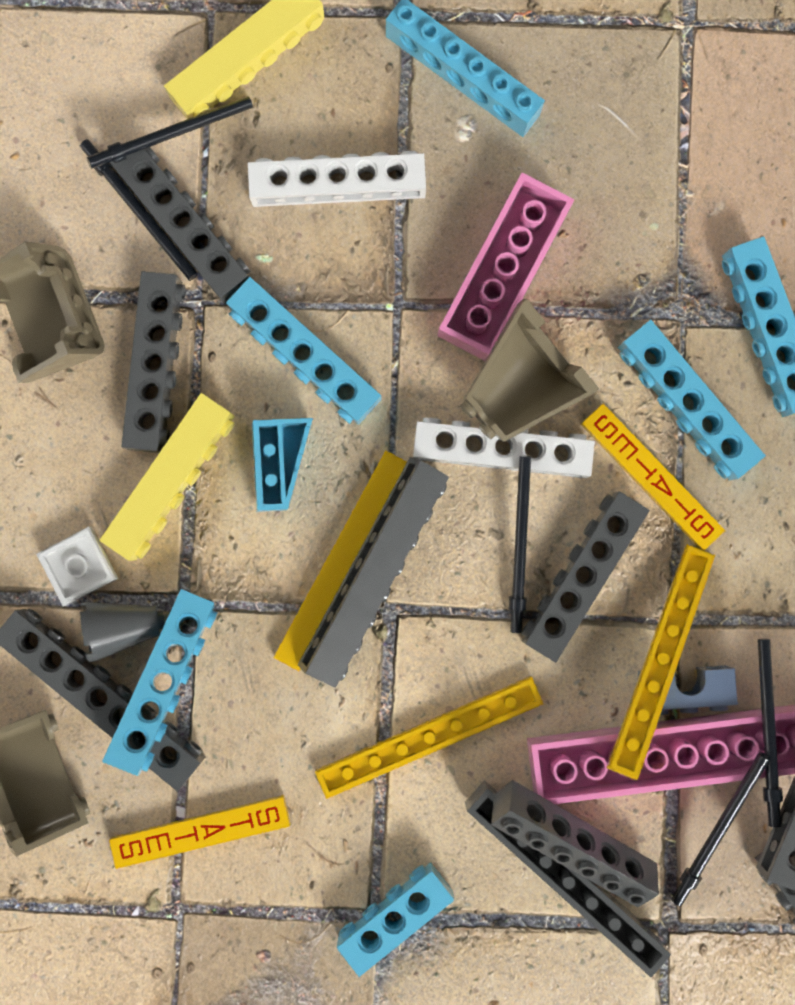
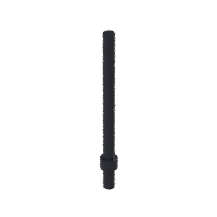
[86,97,253,169]
[80,139,198,281]
[508,456,531,633]
[757,639,783,827]
[671,752,770,906]

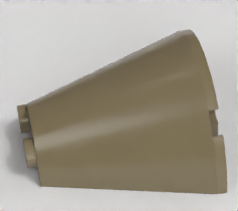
[460,299,599,442]

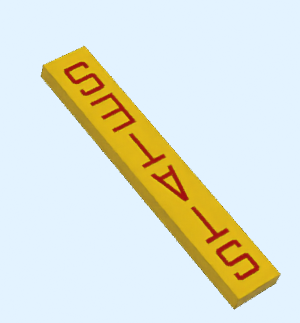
[580,404,726,551]
[109,795,291,869]

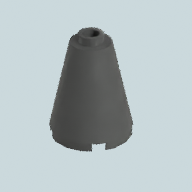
[80,602,165,662]

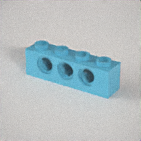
[337,862,454,977]

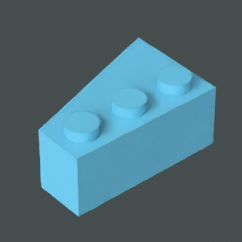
[252,418,313,512]

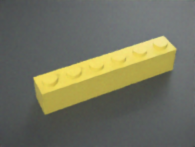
[164,0,325,119]
[99,393,235,561]

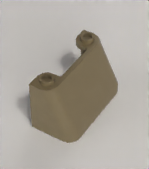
[0,241,105,383]
[0,710,90,857]

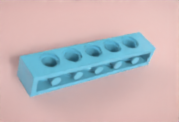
[386,0,545,137]
[722,236,795,418]
[226,277,382,425]
[617,319,766,481]
[102,589,218,776]

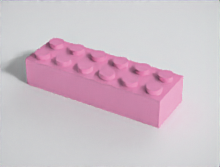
[437,173,574,361]

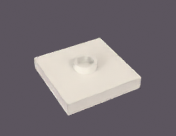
[36,526,119,606]

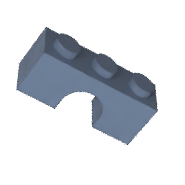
[638,665,738,715]

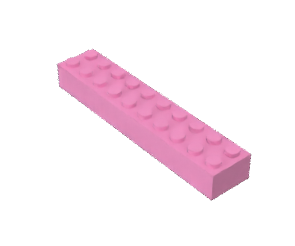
[527,705,795,804]

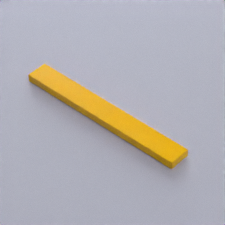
[273,450,407,672]
[606,544,716,780]
[315,676,544,799]

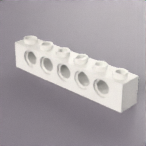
[248,151,426,207]
[413,418,595,478]

